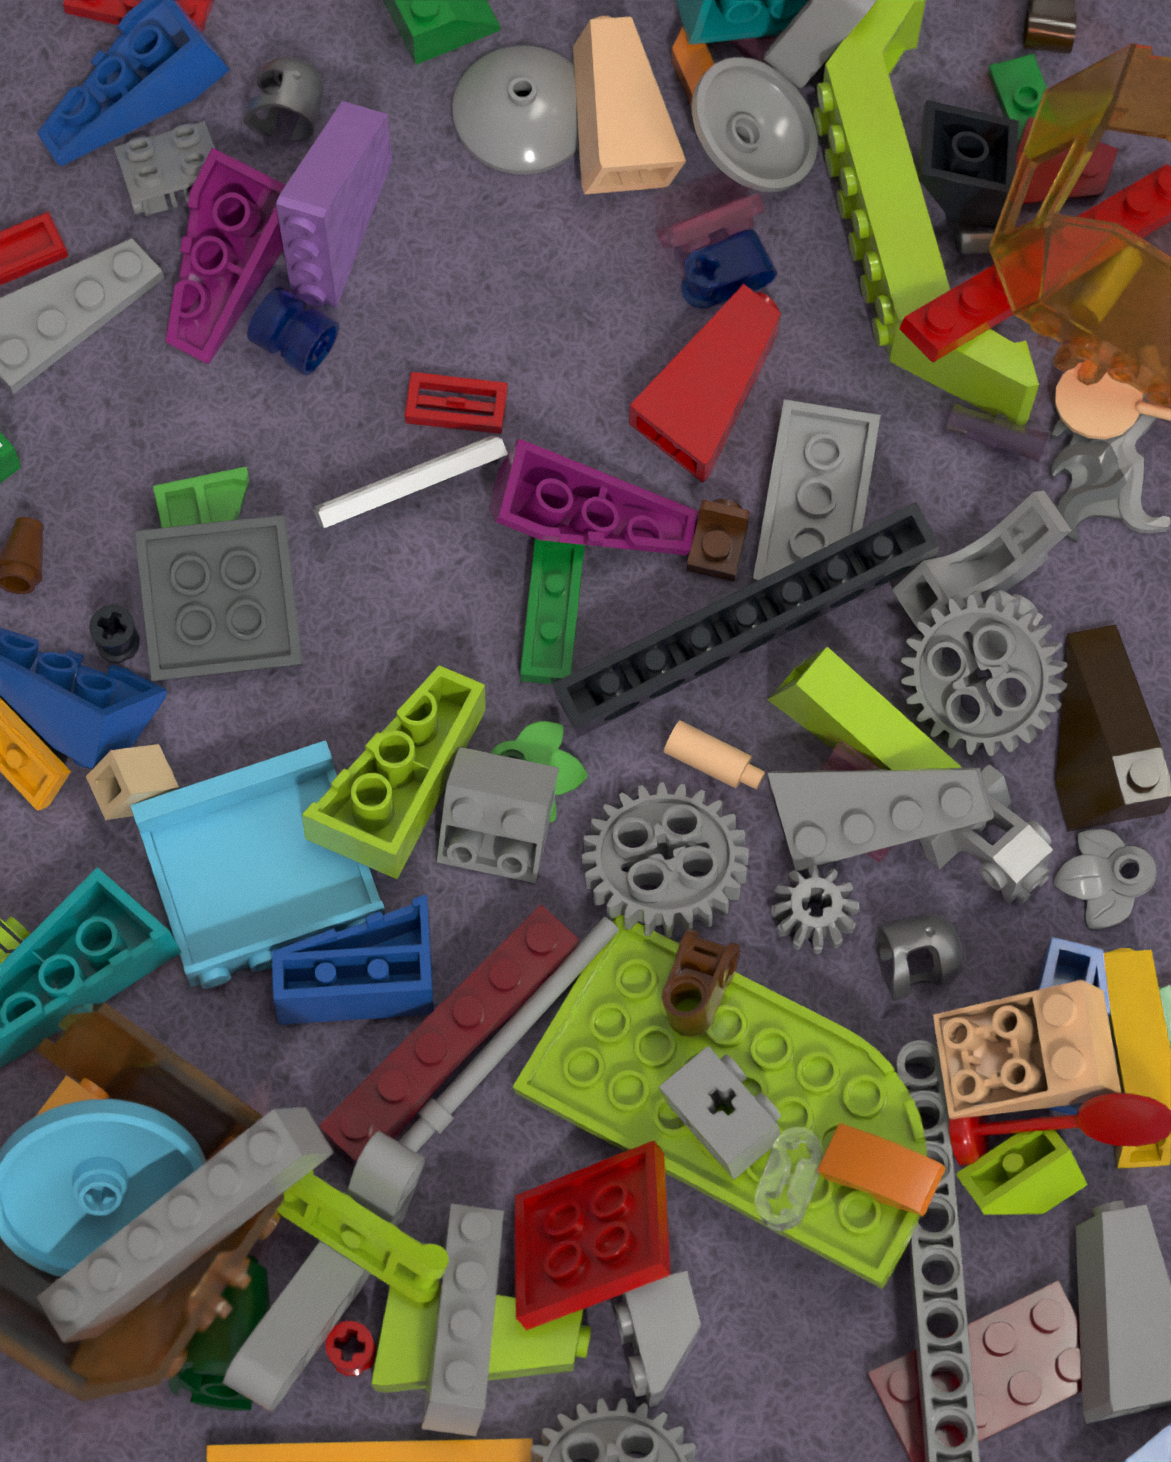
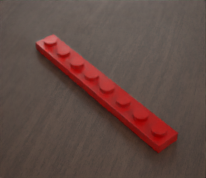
[899,164,1171,363]

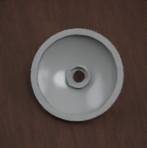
[452,46,579,174]
[692,57,818,192]

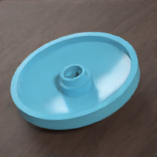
[0,1099,206,1277]

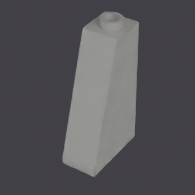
[1076,1200,1171,1424]

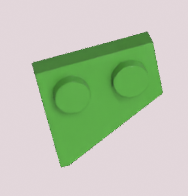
[153,466,250,528]

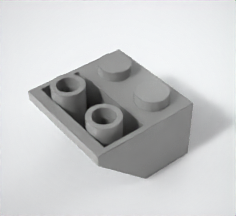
[437,747,559,883]
[614,1271,701,1408]

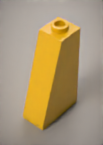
[1104,948,1171,1169]

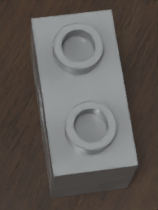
[659,1046,783,1180]

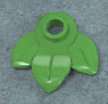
[490,721,588,823]

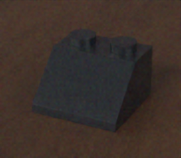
[919,100,1019,230]

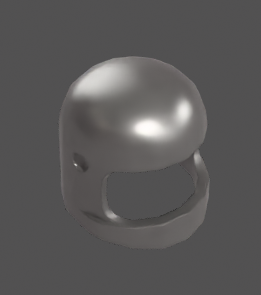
[244,56,324,141]
[877,914,963,1001]

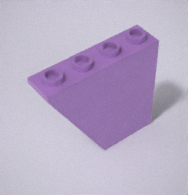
[276,101,392,307]

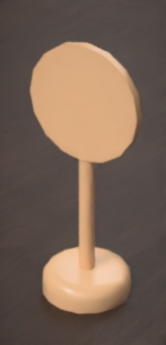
[1055,359,1171,439]

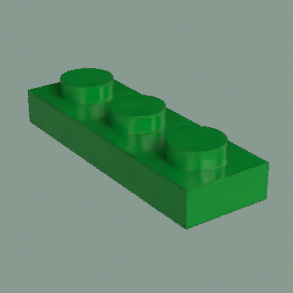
[520,538,585,684]

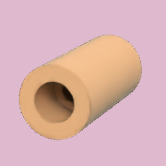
[664,720,766,790]

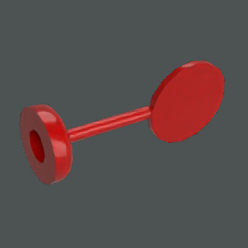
[949,1093,1171,1168]

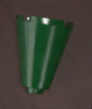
[168,1253,271,1411]

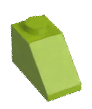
[955,1116,1088,1215]

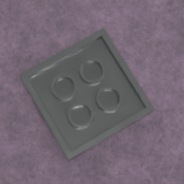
[134,515,302,682]

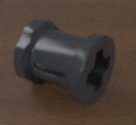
[89,605,140,664]

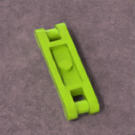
[271,1169,449,1303]

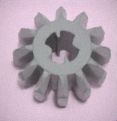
[771,864,859,954]

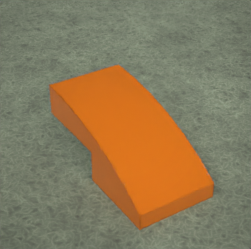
[817,1123,946,1217]

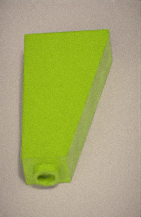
[767,647,962,771]
[371,1285,592,1393]

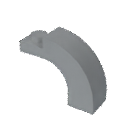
[892,490,1072,630]

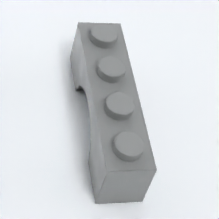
[422,1204,504,1436]

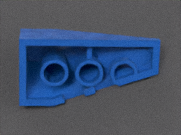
[37,0,230,166]
[0,627,167,769]

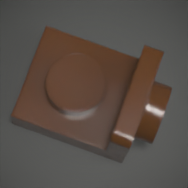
[686,499,750,582]

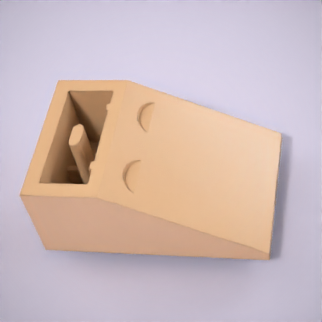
[933,980,1121,1119]

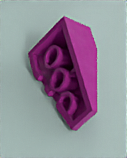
[165,148,286,364]
[488,438,699,555]

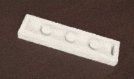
[313,436,508,528]

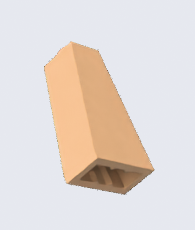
[573,16,686,194]

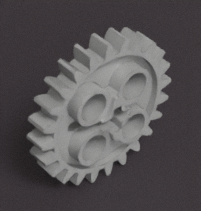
[901,590,1067,756]
[582,782,749,938]
[531,1398,696,1462]

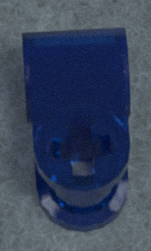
[681,229,778,309]

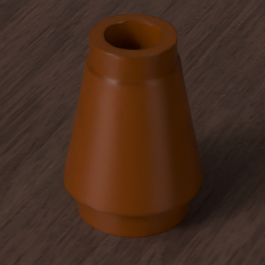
[0,517,44,594]

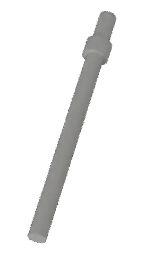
[398,916,619,1152]

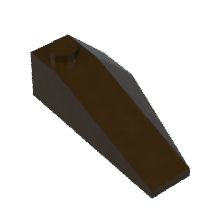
[1054,624,1171,832]

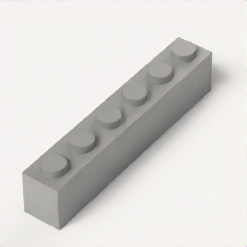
[37,1107,333,1343]

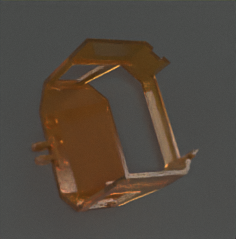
[989,43,1171,408]

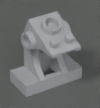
[920,764,1054,905]

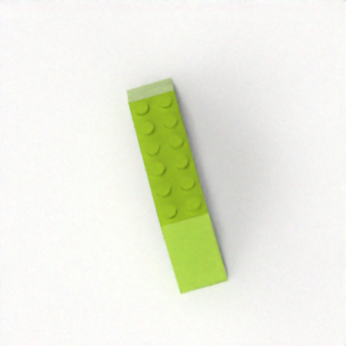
[814,0,1039,427]

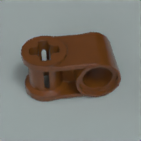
[662,929,740,1037]

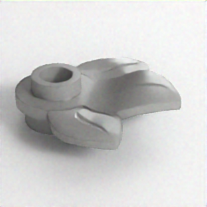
[1054,829,1157,930]

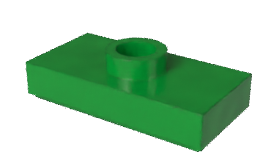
[987,54,1063,145]

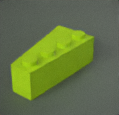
[302,665,486,879]

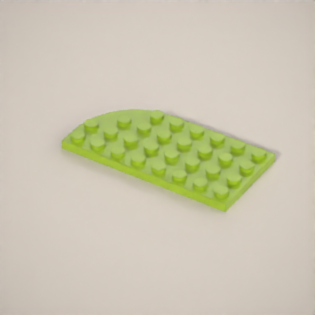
[512,914,928,1289]

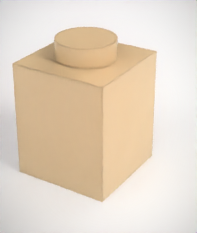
[86,744,179,820]

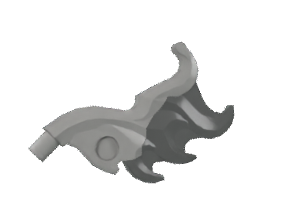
[1050,344,1171,543]

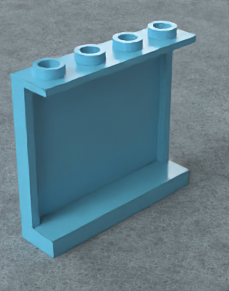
[130,740,385,989]

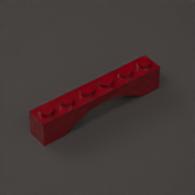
[319,904,579,1168]

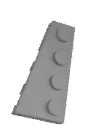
[0,238,164,394]
[768,768,994,871]

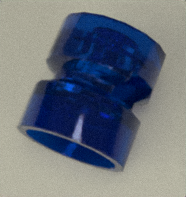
[247,286,339,376]

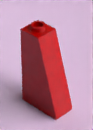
[629,284,781,483]

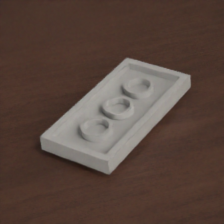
[752,399,881,583]

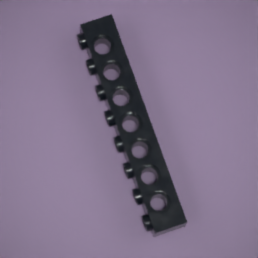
[552,502,940,738]

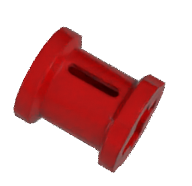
[325,1321,376,1376]

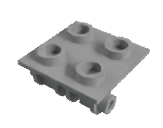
[114,121,215,217]

